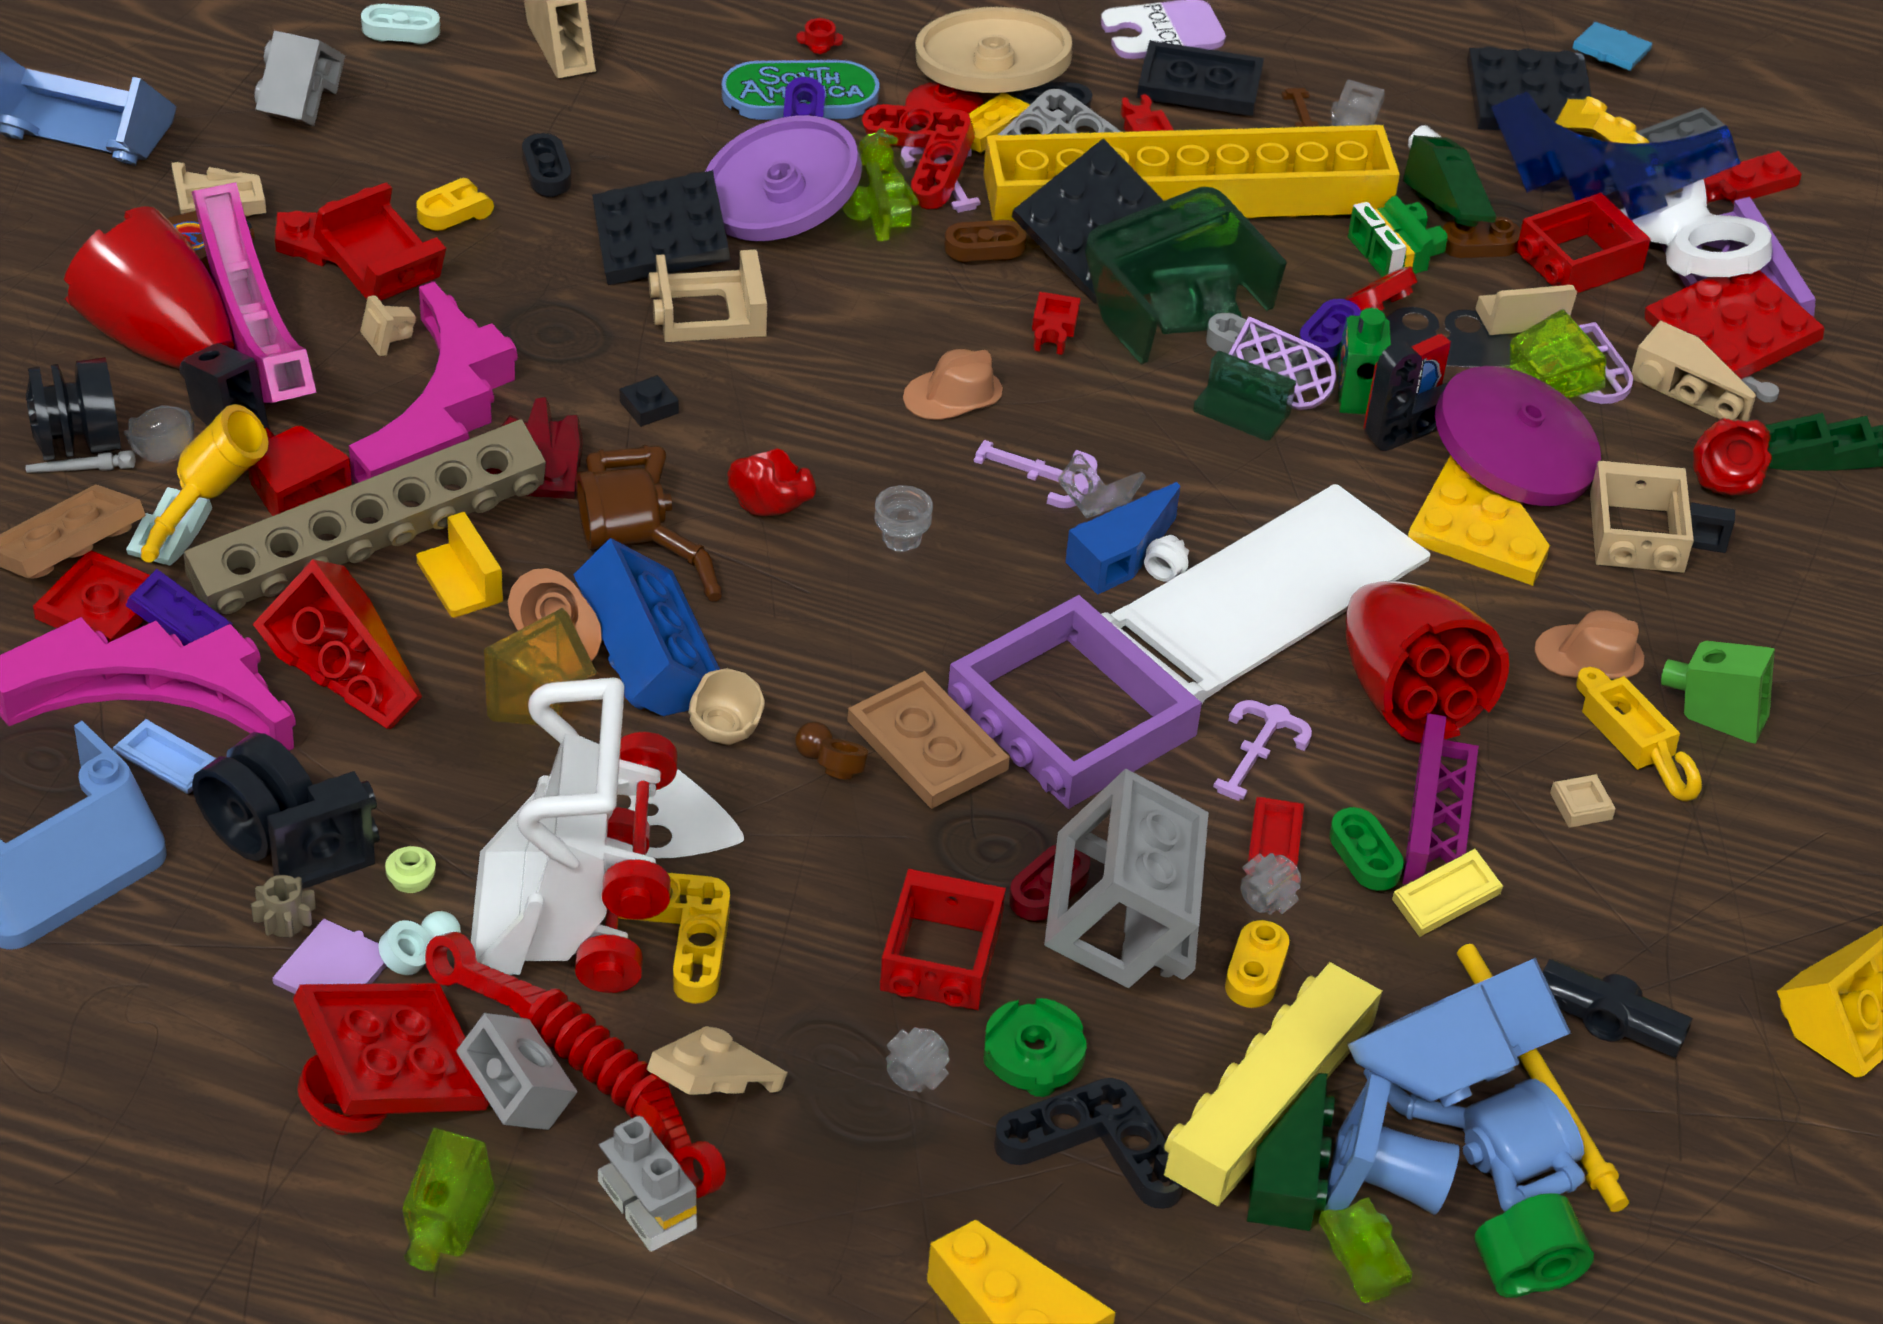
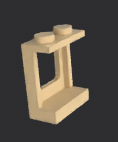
[649,250,767,342]

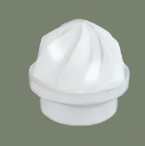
[1144,535,1189,582]

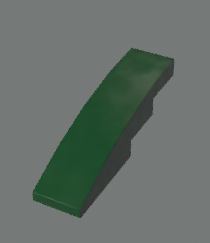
[1765,413,1883,471]

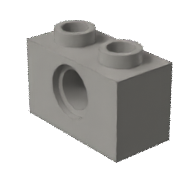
[456,1013,577,1130]

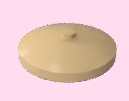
[916,7,1072,93]

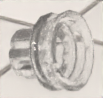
[874,485,933,552]

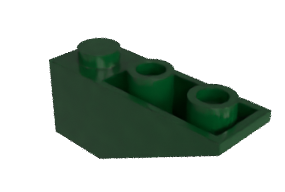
[1403,135,1496,226]
[1247,1073,1335,1231]

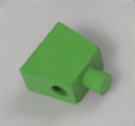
[1661,641,1775,744]

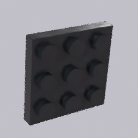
[1467,47,1592,134]
[1011,138,1187,304]
[592,170,731,285]

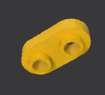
[1225,920,1289,1008]

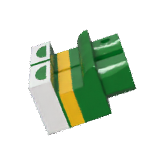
[1348,195,1448,277]

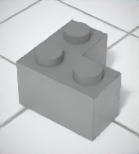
[255,30,345,126]

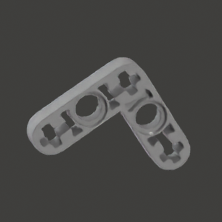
[998,89,1121,135]

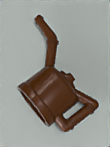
[576,445,722,601]

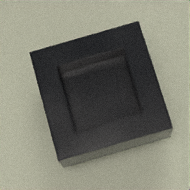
[620,375,679,427]
[1690,502,1735,553]

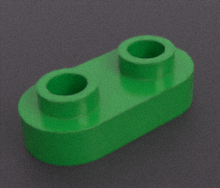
[1329,807,1404,891]

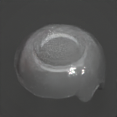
[123,405,195,464]

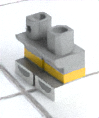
[598,1116,697,1252]

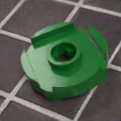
[983,998,1087,1097]

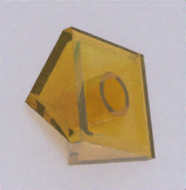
[484,608,597,725]

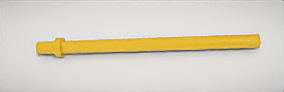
[1457,944,1629,1212]

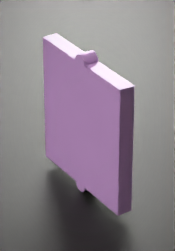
[273,919,387,994]

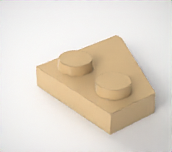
[647,1026,788,1095]

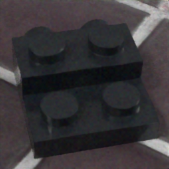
[267,771,380,889]

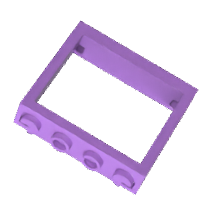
[948,595,1202,809]

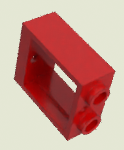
[1517,193,1651,293]
[880,869,1006,1010]

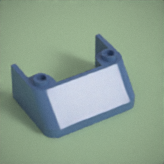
[0,51,177,165]
[0,721,167,949]
[1347,958,1571,1108]

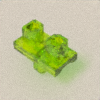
[842,162,912,241]
[1319,1197,1412,1303]

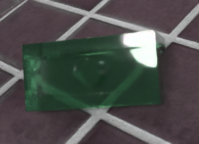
[1193,350,1296,441]

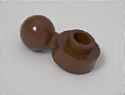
[795,722,868,779]

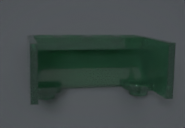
[1085,187,1287,364]

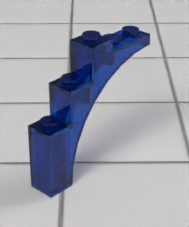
[1491,91,1741,221]

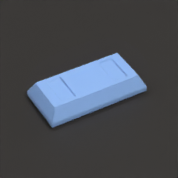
[113,719,216,794]

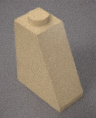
[524,0,596,78]

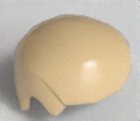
[688,668,765,745]

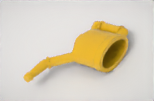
[141,404,268,563]

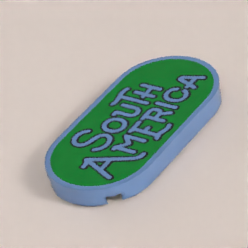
[722,60,879,120]

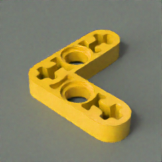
[605,873,730,1004]

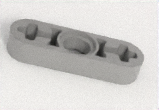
[1206,313,1318,387]

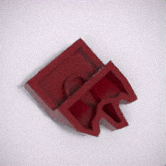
[486,397,583,499]

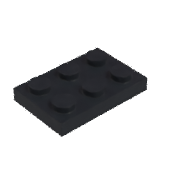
[1137,40,1264,116]

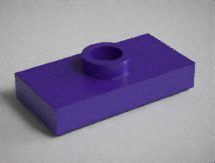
[126,569,233,646]

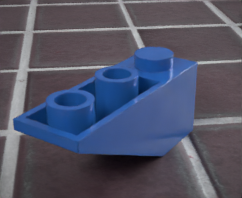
[1065,482,1180,595]

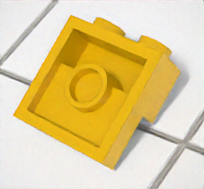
[1553,96,1660,169]

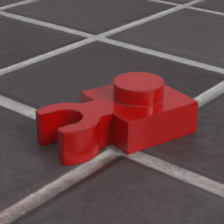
[1120,94,1175,132]
[1032,292,1081,355]

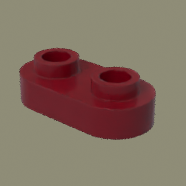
[1009,844,1091,921]

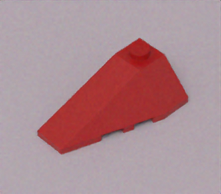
[253,559,423,729]

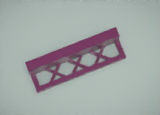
[1402,713,1479,884]

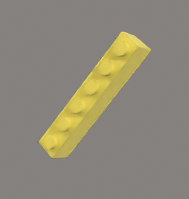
[1164,962,1382,1206]

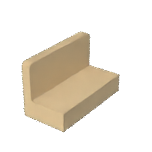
[1475,285,1577,335]

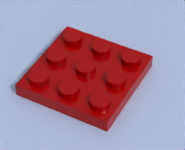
[1645,270,1824,379]
[293,983,489,1115]

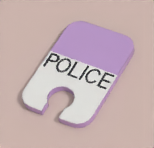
[1101,0,1225,59]

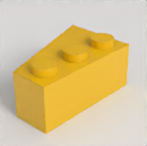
[927,1220,1116,1324]

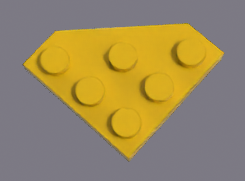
[1408,455,1550,586]

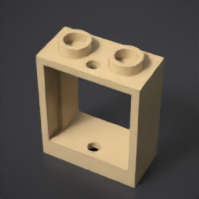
[1590,461,1694,573]

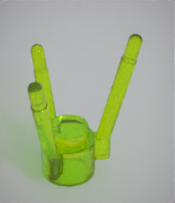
[858,128,919,206]

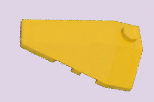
[1777,925,1883,1077]

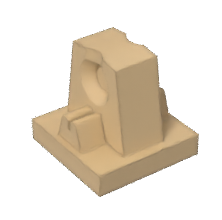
[360,295,416,356]

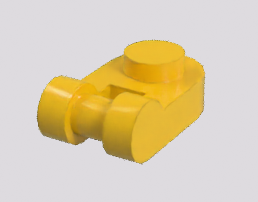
[417,178,494,231]

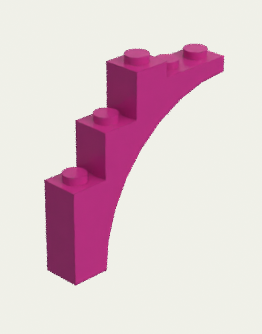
[192,182,317,403]
[349,281,518,483]
[0,617,296,751]

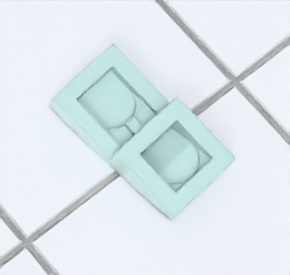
[126,487,212,566]

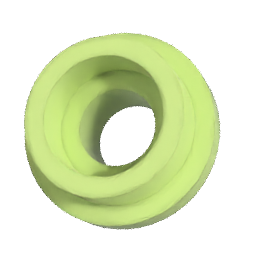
[385,846,436,893]

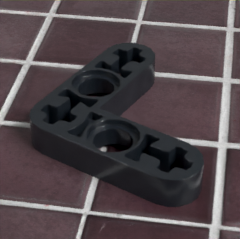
[1365,341,1449,451]
[994,1078,1184,1209]

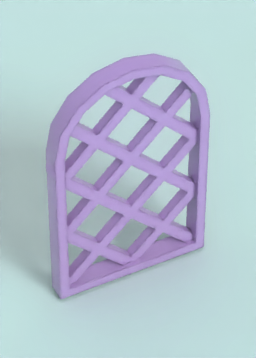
[1218,317,1336,410]

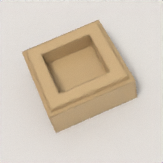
[1550,774,1616,828]

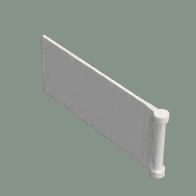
[1101,484,1430,704]

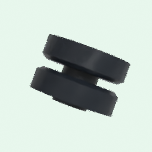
[192,732,313,861]

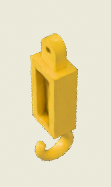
[1576,667,1702,802]

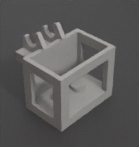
[1044,768,1209,988]

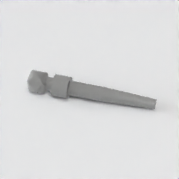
[26,450,136,473]

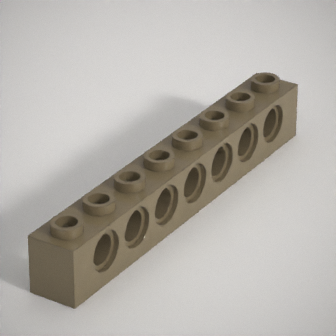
[184,419,546,614]

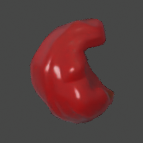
[1693,418,1772,496]
[727,448,817,516]

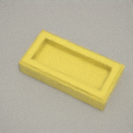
[1392,849,1503,937]

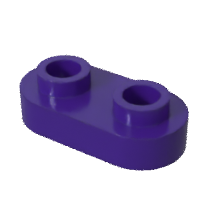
[783,76,825,118]
[1299,299,1361,359]

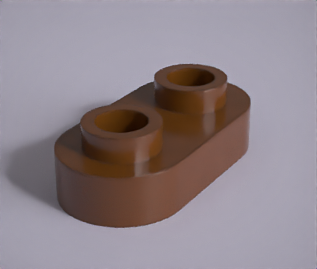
[1442,217,1521,258]
[944,220,1027,262]

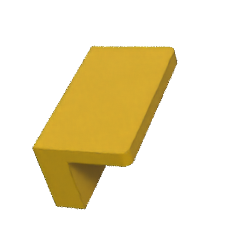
[416,512,503,618]

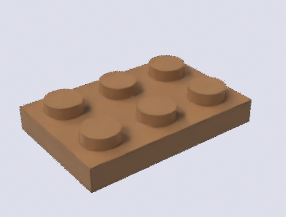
[0,484,146,579]
[847,671,1010,809]

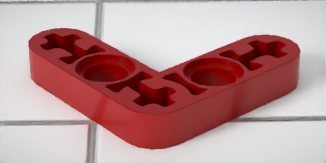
[862,104,975,209]

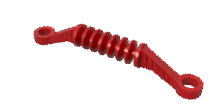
[425,932,726,1198]

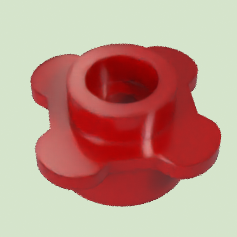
[797,18,843,54]

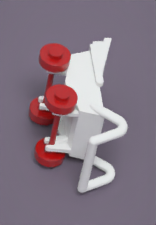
[471,678,678,993]

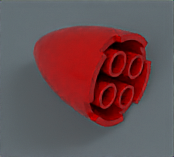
[64,206,234,369]
[1345,581,1509,743]

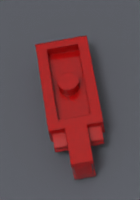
[1702,151,1802,204]

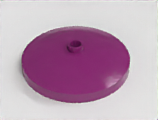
[1435,366,1601,506]

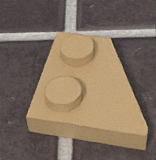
[171,162,266,217]

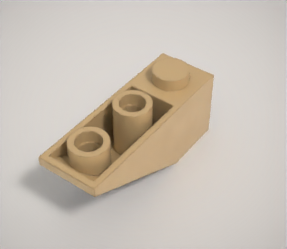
[1632,321,1756,421]

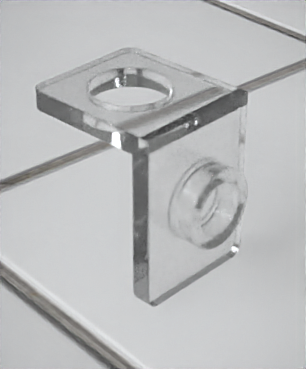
[1058,454,1146,518]

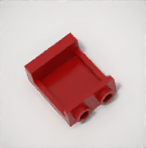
[313,182,446,301]

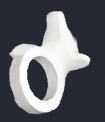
[1613,174,1772,277]

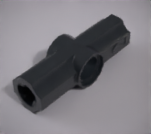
[1543,958,1693,1058]

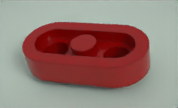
[1344,266,1418,311]

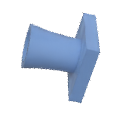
[1320,1074,1459,1221]

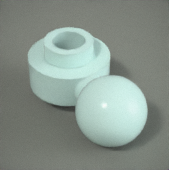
[379,911,461,975]

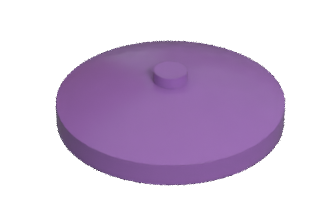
[705,115,862,241]

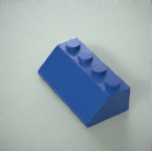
[573,538,720,716]

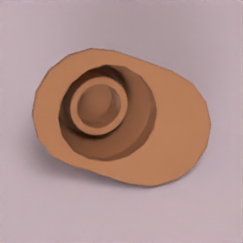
[903,349,1003,420]
[508,568,602,673]
[1534,610,1644,679]

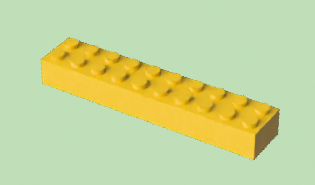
[983,125,1400,222]

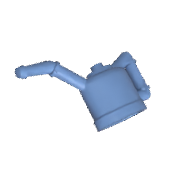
[1364,1069,1585,1212]

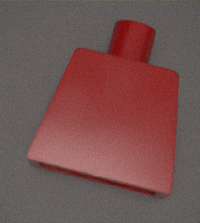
[248,426,352,516]

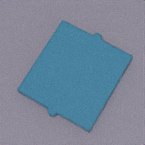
[1572,21,1653,70]

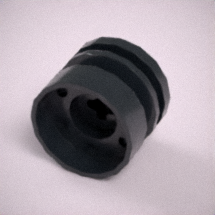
[25,357,121,461]

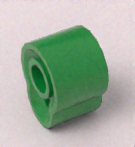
[1474,1193,1594,1298]

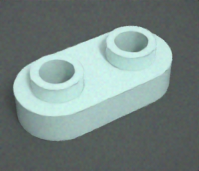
[361,4,440,44]

